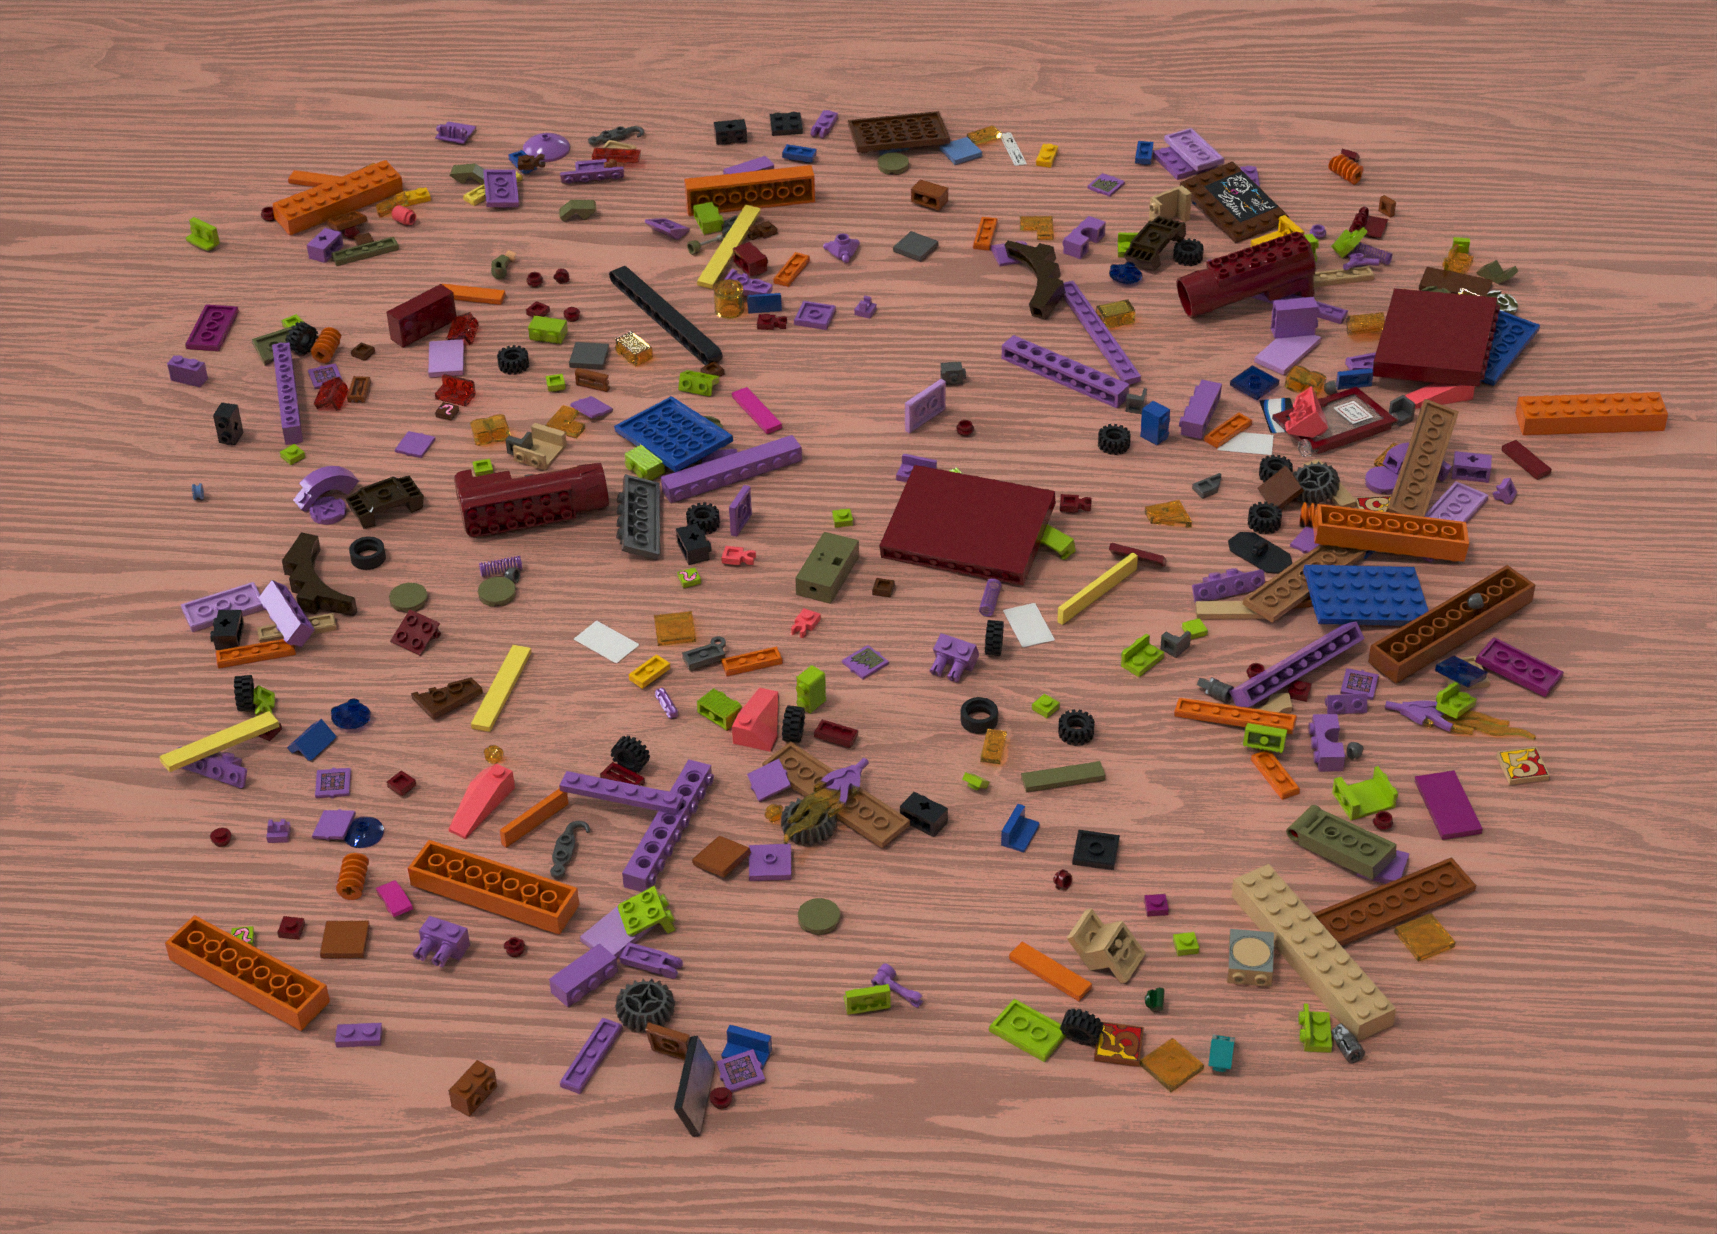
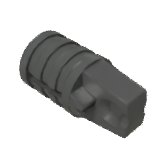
[1197,677,1234,703]
[1331,1023,1365,1063]

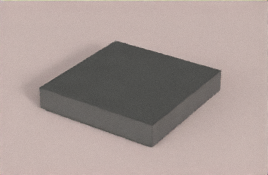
[893,231,938,262]
[569,342,609,369]

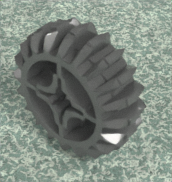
[1293,461,1340,505]
[781,796,837,846]
[615,978,675,1033]

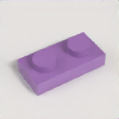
[335,1023,383,1048]

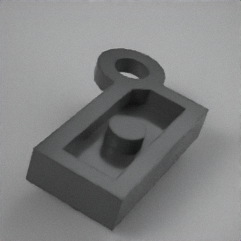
[682,636,726,671]

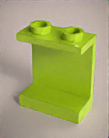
[1332,766,1398,821]

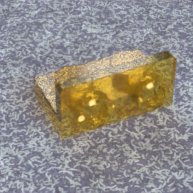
[1442,244,1474,274]

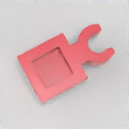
[721,546,756,565]
[791,608,821,638]

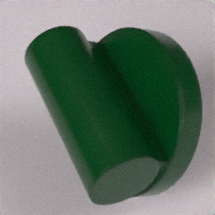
[1145,987,1165,1012]

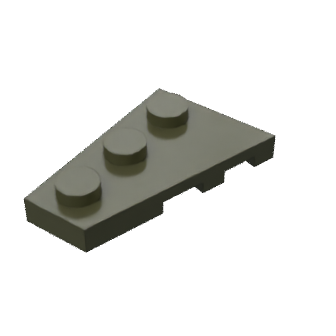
[252,325,304,366]

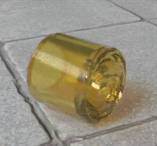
[713,279,745,319]

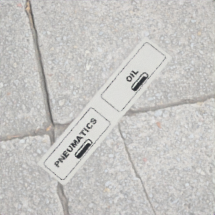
[999,132,1027,166]

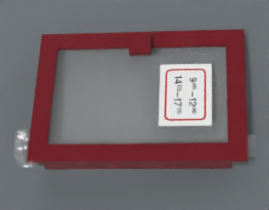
[1272,387,1398,458]

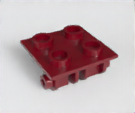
[1349,206,1388,238]
[390,609,441,656]

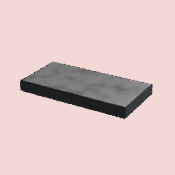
[674,1036,715,1137]

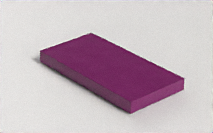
[185,304,239,352]
[1475,637,1564,697]
[1414,770,1483,840]

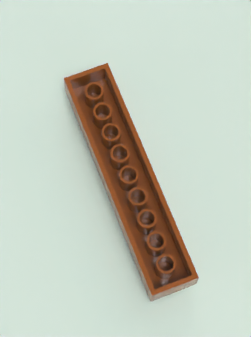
[1368,565,1536,683]

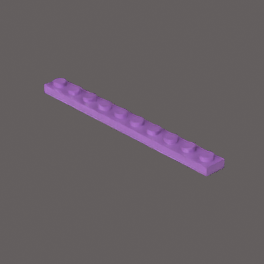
[1063,281,1141,384]

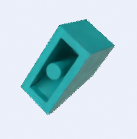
[1208,1034,1235,1072]

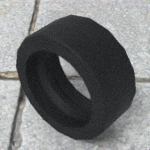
[349,536,386,570]
[960,697,998,734]

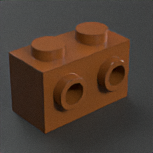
[911,179,948,211]
[448,1060,497,1117]

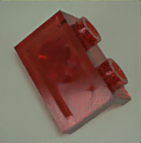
[446,312,479,345]
[435,374,476,407]
[313,377,349,411]

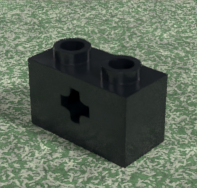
[714,119,747,145]
[213,402,244,445]
[676,523,712,565]
[210,610,245,650]
[900,792,948,837]

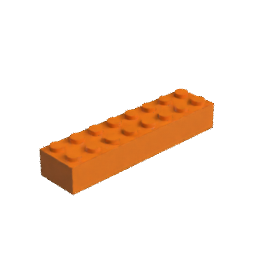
[272,160,403,236]
[684,165,815,216]
[1515,392,1668,436]
[1313,504,1469,562]
[408,840,580,935]
[165,915,330,1031]

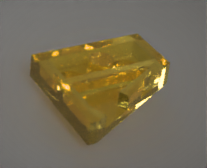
[1144,500,1192,528]

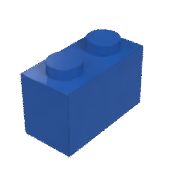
[1140,401,1170,445]

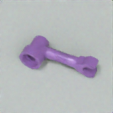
[871,963,923,1008]

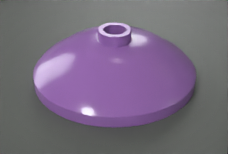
[523,133,570,162]

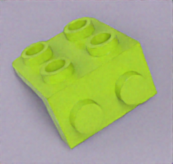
[618,886,675,937]

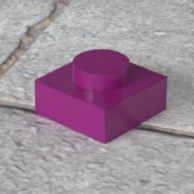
[1144,894,1169,917]

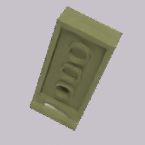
[1286,805,1397,880]

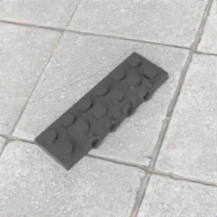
[616,474,660,560]

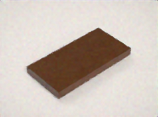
[1419,267,1493,296]

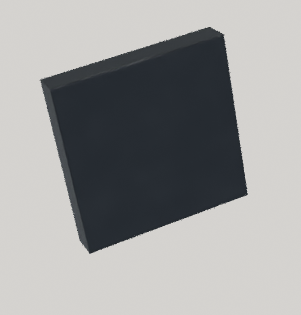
[1072,829,1120,870]

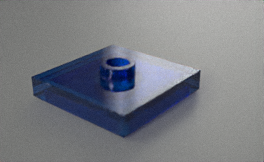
[1230,365,1280,400]
[1435,655,1488,688]

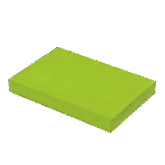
[989,999,1066,1062]

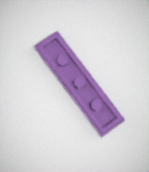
[560,1017,622,1094]

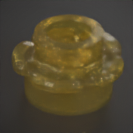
[484,745,504,764]
[764,804,783,822]

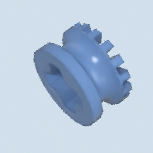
[192,483,204,500]

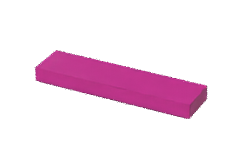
[732,387,782,434]

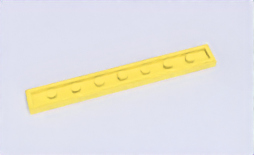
[697,205,761,289]

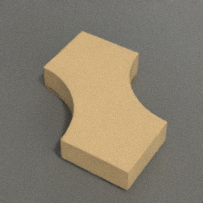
[1255,693,1292,713]

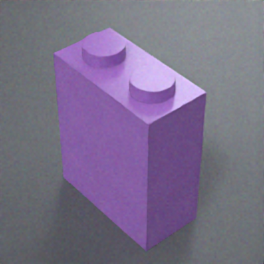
[1270,297,1320,339]

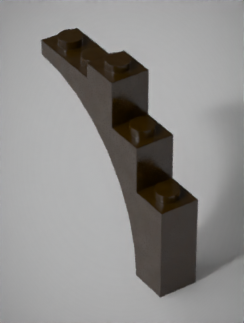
[1005,240,1066,320]
[282,532,357,616]

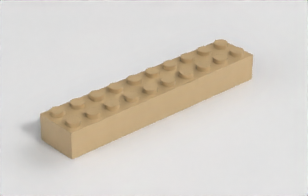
[1232,864,1396,1041]

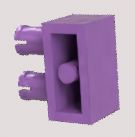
[929,633,979,683]
[413,916,470,967]

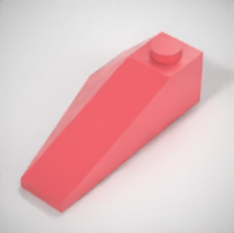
[1404,382,1475,409]
[1285,386,1328,438]
[732,688,778,752]
[449,764,515,839]

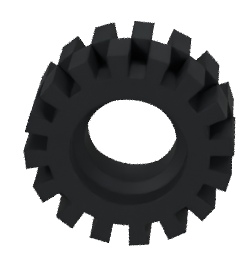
[1173,238,1204,266]
[286,321,319,355]
[497,345,529,375]
[1098,424,1131,455]
[1259,455,1293,483]
[1248,501,1282,534]
[686,502,720,535]
[985,620,1004,656]
[234,675,256,712]
[782,705,805,743]
[1058,709,1095,746]
[611,735,650,773]
[1060,1008,1104,1046]

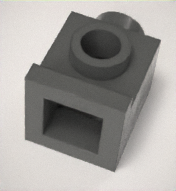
[940,362,966,385]

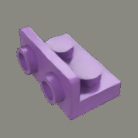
[896,454,937,483]

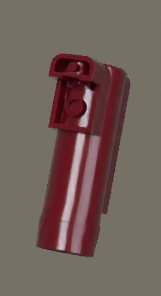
[1176,232,1316,318]
[454,462,609,537]

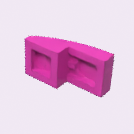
[376,880,413,917]

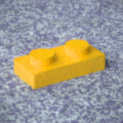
[1036,144,1058,168]
[395,187,431,207]
[628,654,671,689]

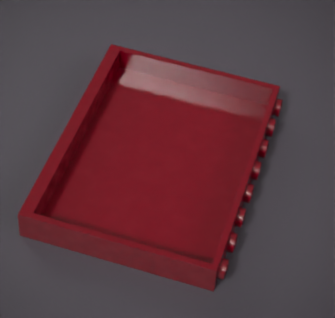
[1373,288,1500,387]
[879,465,1056,586]

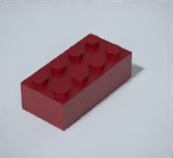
[386,284,457,348]

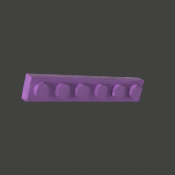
[559,771,683,815]

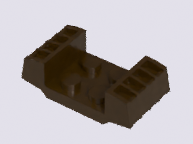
[1124,216,1186,271]
[345,475,424,528]

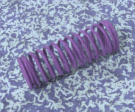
[1354,242,1392,265]
[479,555,522,577]
[979,579,1002,617]

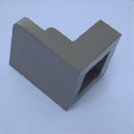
[1125,388,1147,414]
[1389,395,1416,427]
[506,432,533,455]
[1160,631,1191,658]

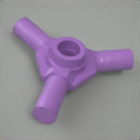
[1343,251,1380,270]

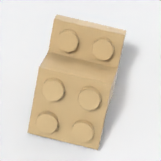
[1066,908,1146,983]

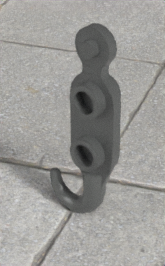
[588,126,644,145]
[550,821,590,878]

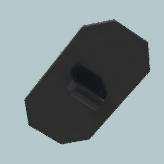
[1228,532,1292,573]

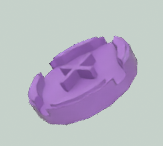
[1365,466,1399,494]
[309,496,347,525]

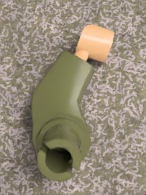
[491,250,516,279]

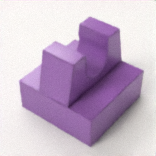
[854,296,877,319]
[1492,478,1517,504]
[266,819,291,843]

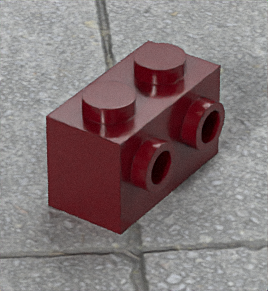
[733,242,768,278]

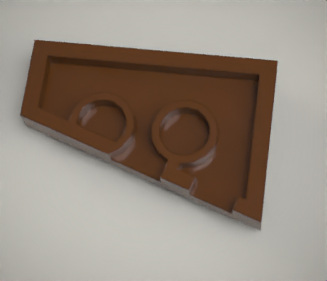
[411,677,483,720]

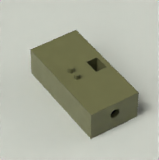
[795,532,859,604]

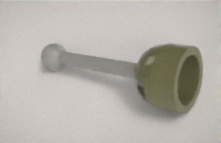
[687,235,723,254]

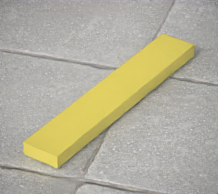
[1057,553,1138,625]
[471,645,532,732]
[160,711,279,772]

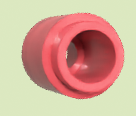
[392,205,416,225]

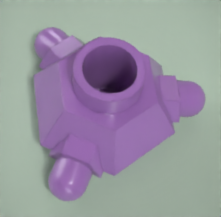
[823,233,860,263]

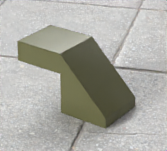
[450,163,485,185]
[559,200,597,222]
[1476,260,1519,284]

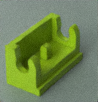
[1040,524,1076,560]

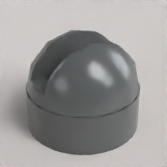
[1324,380,1337,395]
[504,567,520,583]
[1467,593,1484,609]
[1346,742,1364,759]

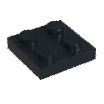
[770,112,803,136]

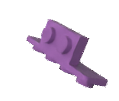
[560,159,624,183]
[1192,568,1265,603]
[177,746,247,788]

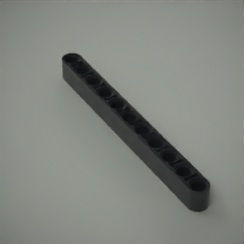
[609,266,723,366]

